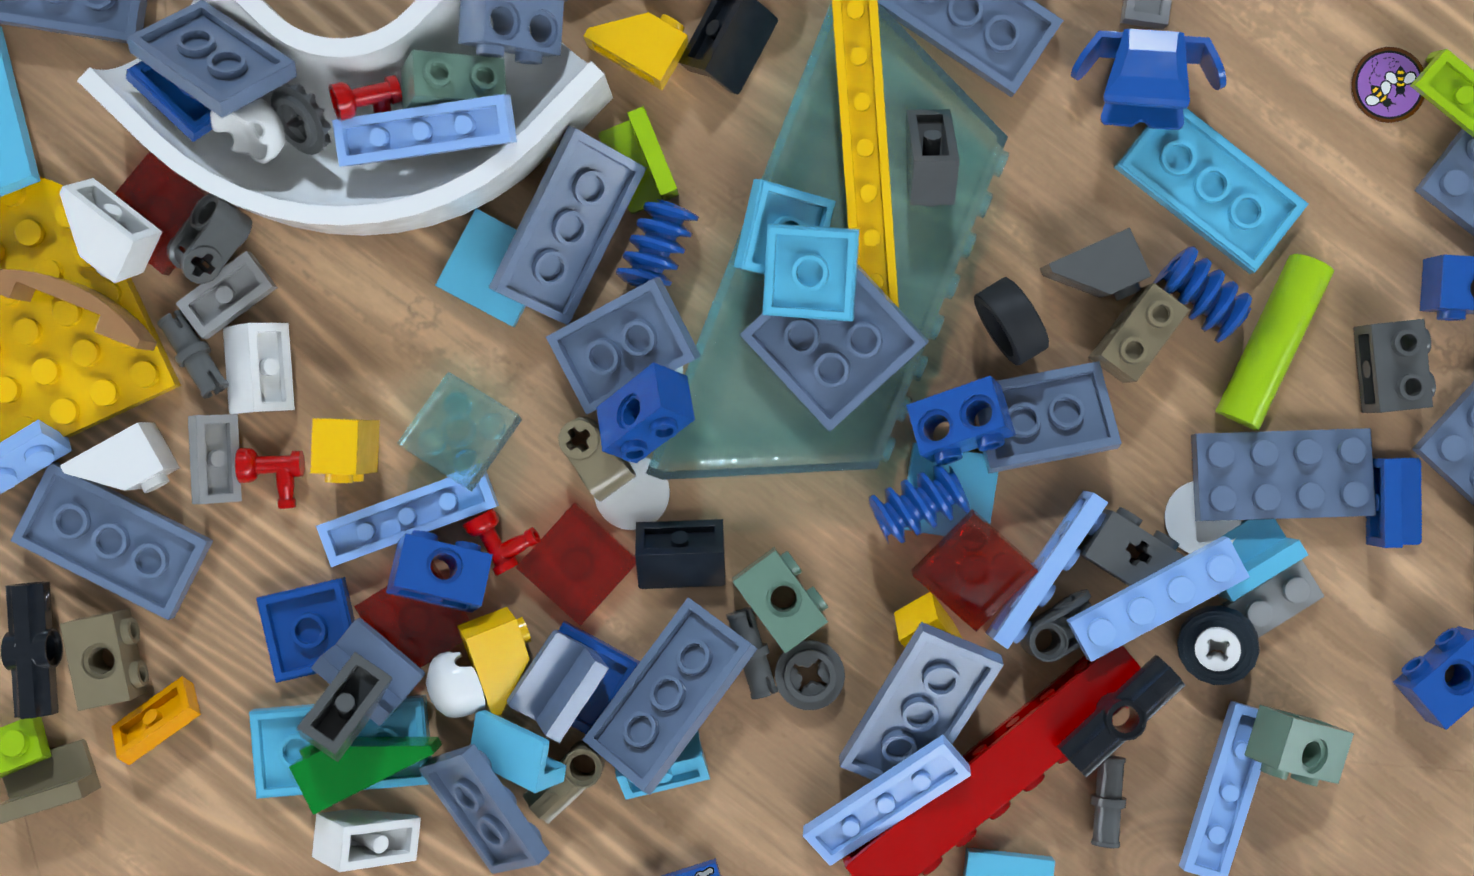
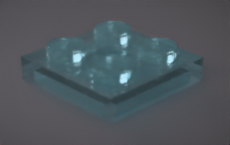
[397,372,522,492]

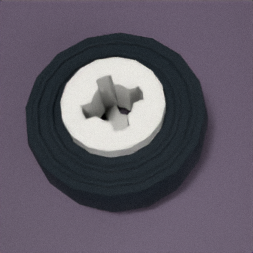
[1177,605,1260,685]

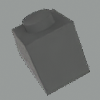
[906,109,960,207]
[1040,228,1151,301]
[297,652,393,762]

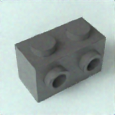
[1353,319,1436,413]

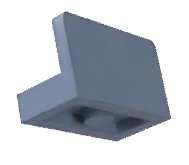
[311,618,425,726]
[507,630,609,743]

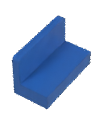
[1366,458,1422,548]

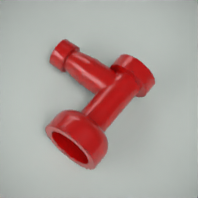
[329,75,402,121]
[235,448,305,509]
[462,508,541,576]

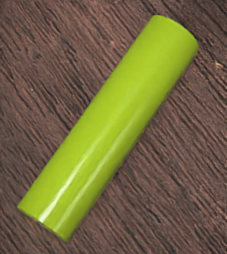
[1215,254,1334,431]

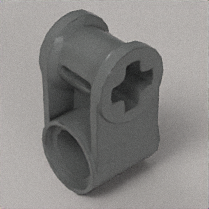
[167,193,252,284]
[1020,589,1092,662]

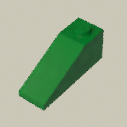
[289,737,442,815]

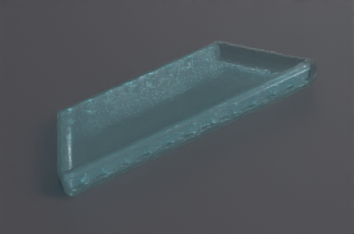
[646,1,1009,480]

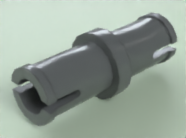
[157,310,229,399]
[726,607,778,699]
[1090,755,1126,848]

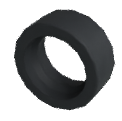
[974,277,1049,365]

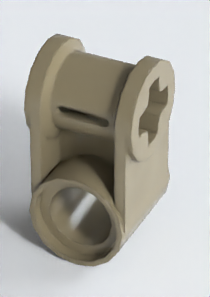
[558,417,636,502]

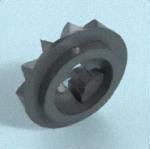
[271,83,332,155]
[775,639,845,710]

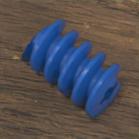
[616,199,699,288]
[1153,246,1252,343]
[869,465,970,544]

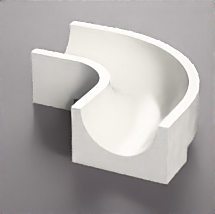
[77,0,613,236]

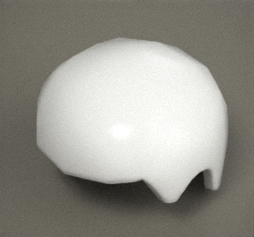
[210,98,285,164]
[426,651,486,718]

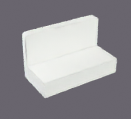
[223,323,295,414]

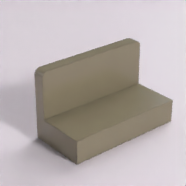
[0,739,101,824]

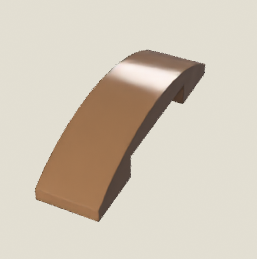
[0,269,157,351]

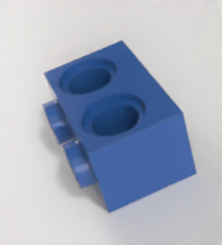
[906,375,1016,465]

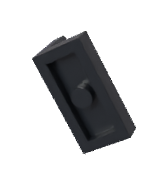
[678,0,778,95]
[635,519,725,589]

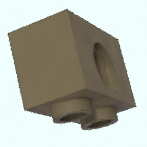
[1088,283,1190,383]
[60,608,149,711]

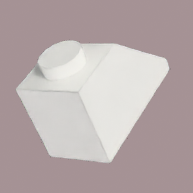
[59,178,162,283]
[60,422,180,493]
[312,809,421,872]

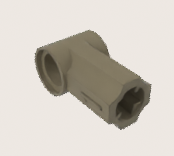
[523,740,606,824]

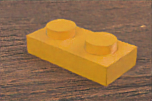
[111,676,201,765]

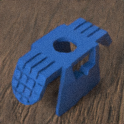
[1071,29,1227,130]

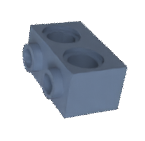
[458,0,564,65]

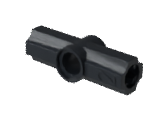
[1,581,63,719]
[1057,655,1186,777]

